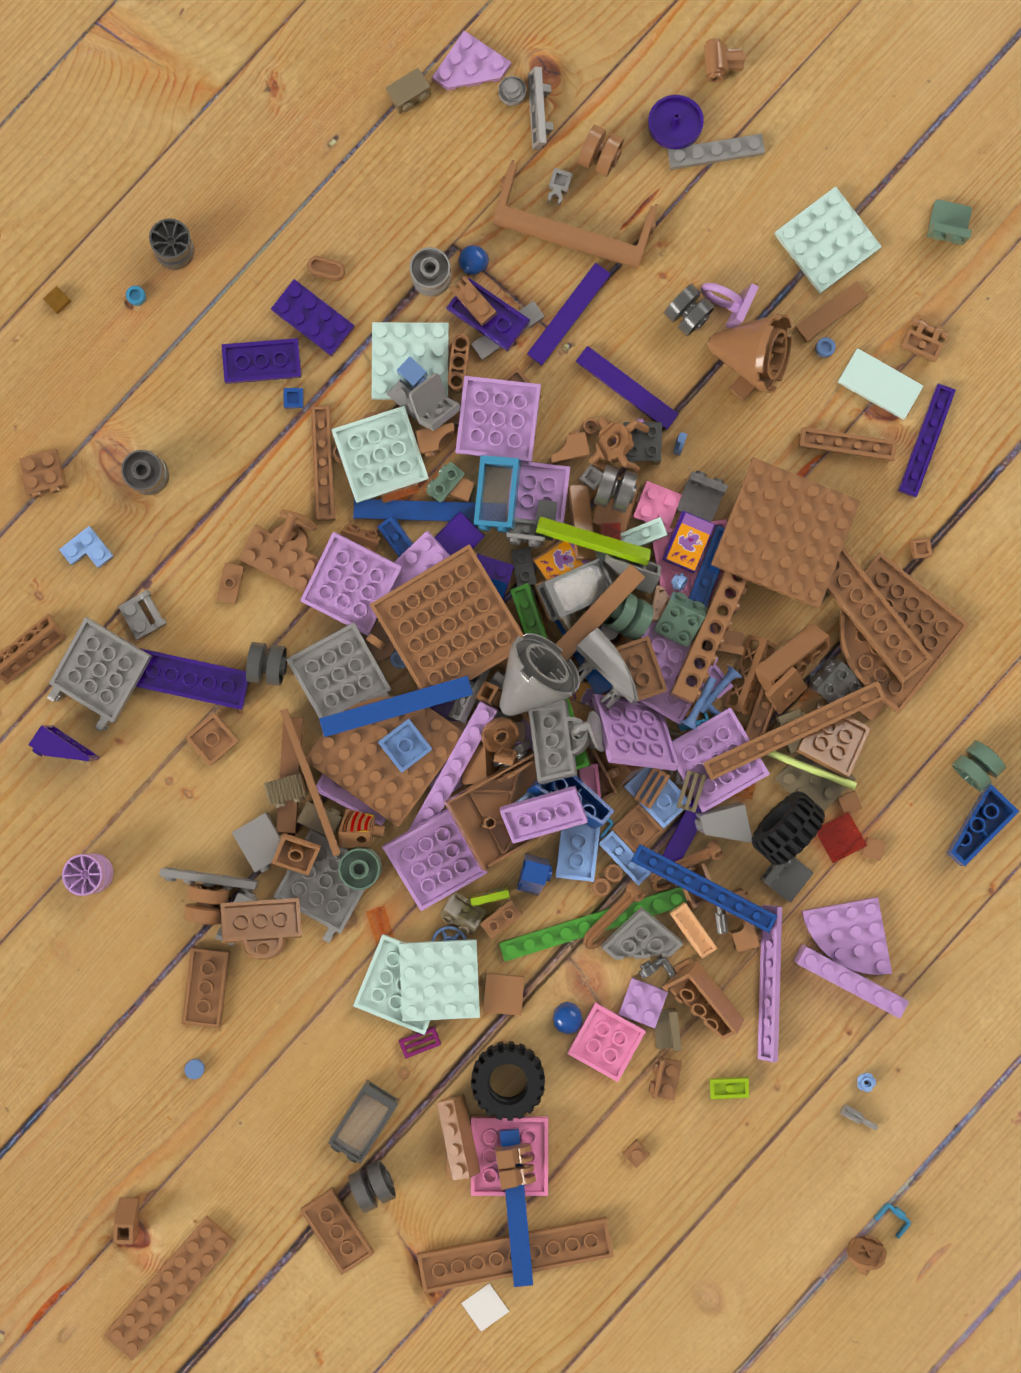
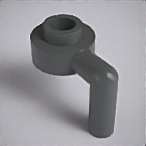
[639,956,676,979]

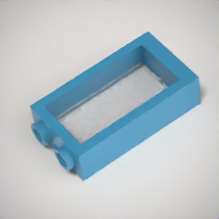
[474,455,521,533]

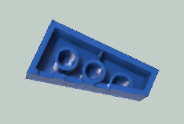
[527,776,614,829]
[946,784,1020,866]
[516,853,553,896]

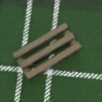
[676,770,706,813]

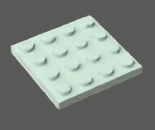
[774,187,882,294]
[372,322,449,400]
[331,406,429,503]
[353,934,430,1035]
[399,939,480,1022]

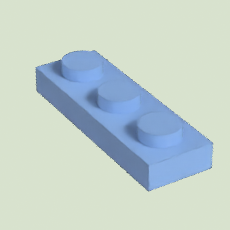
[598,830,652,886]

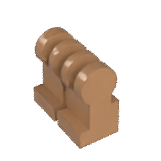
[495,1143,536,1190]

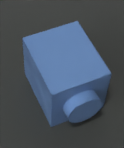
[397,356,428,389]

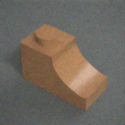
[416,423,455,458]
[550,430,590,465]

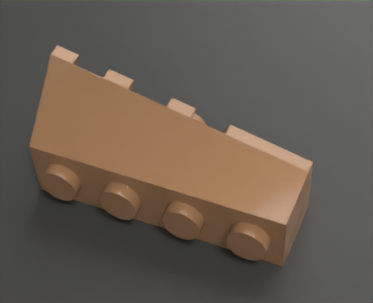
[755,623,830,691]
[662,961,744,1040]
[437,1095,480,1181]

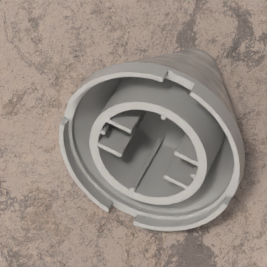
[500,633,580,716]

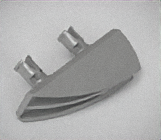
[575,628,638,709]

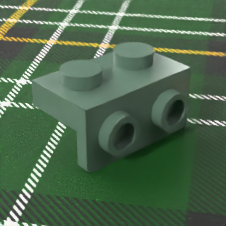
[426,461,465,503]

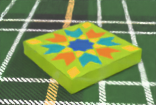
[470,886,510,906]

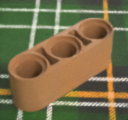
[448,334,470,393]

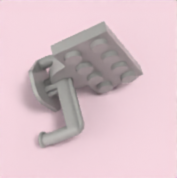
[529,699,605,784]

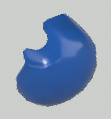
[458,245,489,275]
[553,1002,582,1034]

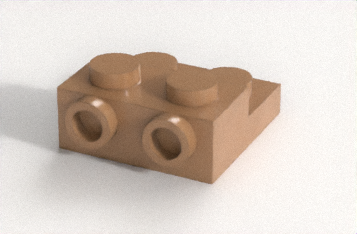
[19,449,68,498]

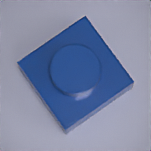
[284,388,304,409]

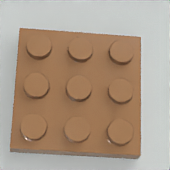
[796,701,871,779]

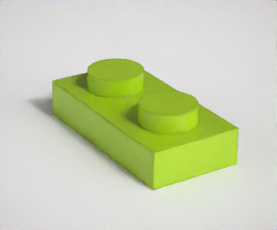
[709,1077,749,1099]

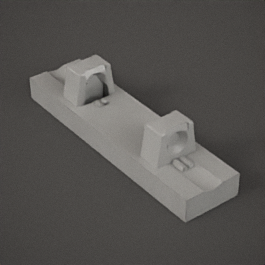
[528,67,554,150]

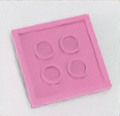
[567,1002,646,1082]

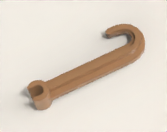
[649,840,724,891]
[583,882,646,949]

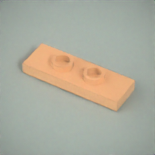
[669,902,718,959]

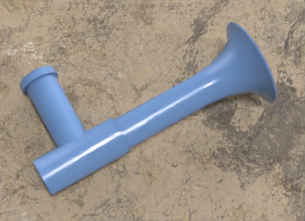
[700,665,742,717]
[679,676,717,730]

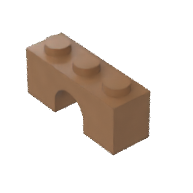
[723,888,761,952]

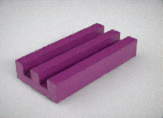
[399,1026,442,1059]

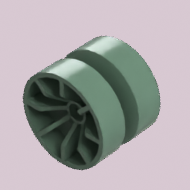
[603,593,654,640]
[952,740,1006,792]
[338,847,382,890]

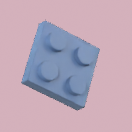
[378,718,433,773]

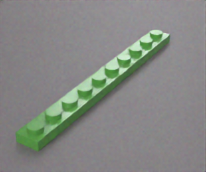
[510,583,591,770]
[499,887,688,961]

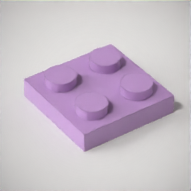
[619,977,668,1028]

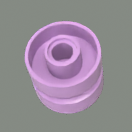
[62,853,113,896]

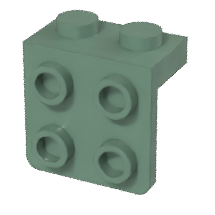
[926,199,972,245]
[654,591,708,647]

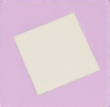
[461,1283,509,1332]

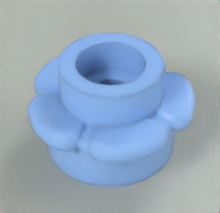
[671,573,688,591]
[857,1073,876,1092]

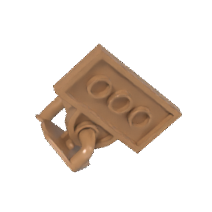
[239,509,320,593]

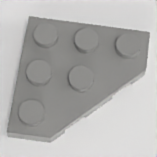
[601,907,683,960]

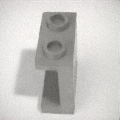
[232,812,280,873]

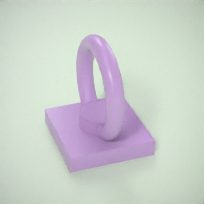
[700,283,759,328]

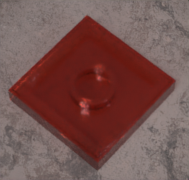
[817,811,867,863]

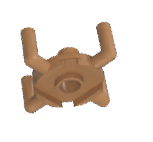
[589,417,649,473]

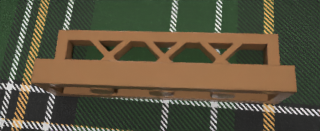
[0,613,67,685]
[722,635,776,716]

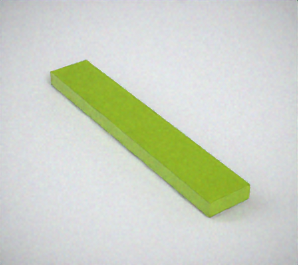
[536,516,651,566]

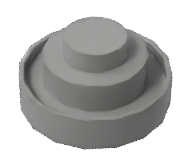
[498,76,526,106]

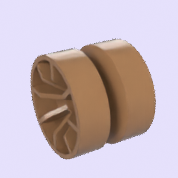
[577,124,624,177]
[183,884,229,925]

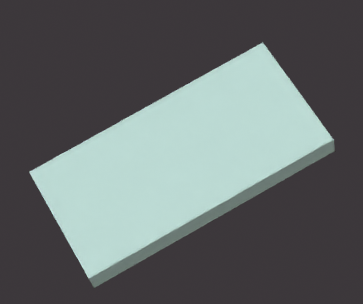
[837,348,923,420]

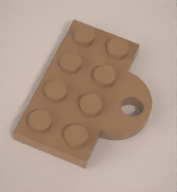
[220,898,302,960]

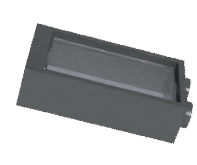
[536,558,613,622]
[328,1080,399,1164]

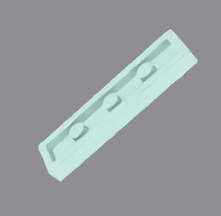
[595,517,668,562]

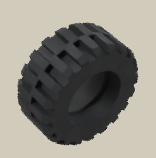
[752,791,825,865]
[471,1041,545,1121]

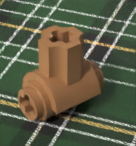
[704,38,745,82]

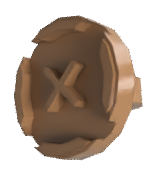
[361,623,395,661]
[847,1235,887,1276]

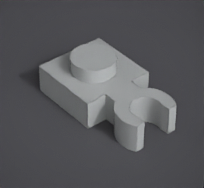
[548,168,573,206]

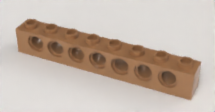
[669,571,748,704]

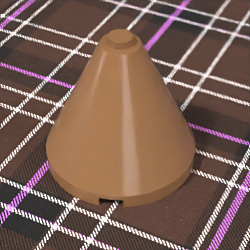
[707,314,792,393]

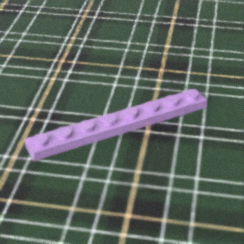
[408,701,498,831]
[758,905,782,1062]

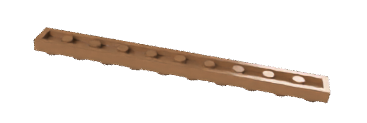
[702,681,886,780]

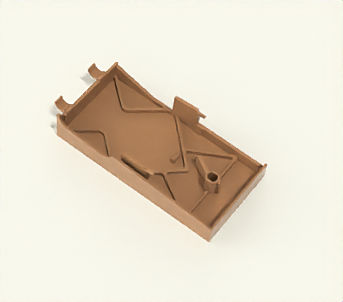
[444,747,621,871]

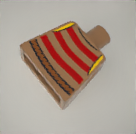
[338,809,386,847]

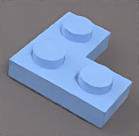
[59,526,114,568]

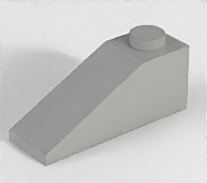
[605,554,661,594]

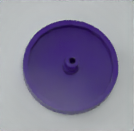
[648,95,704,150]

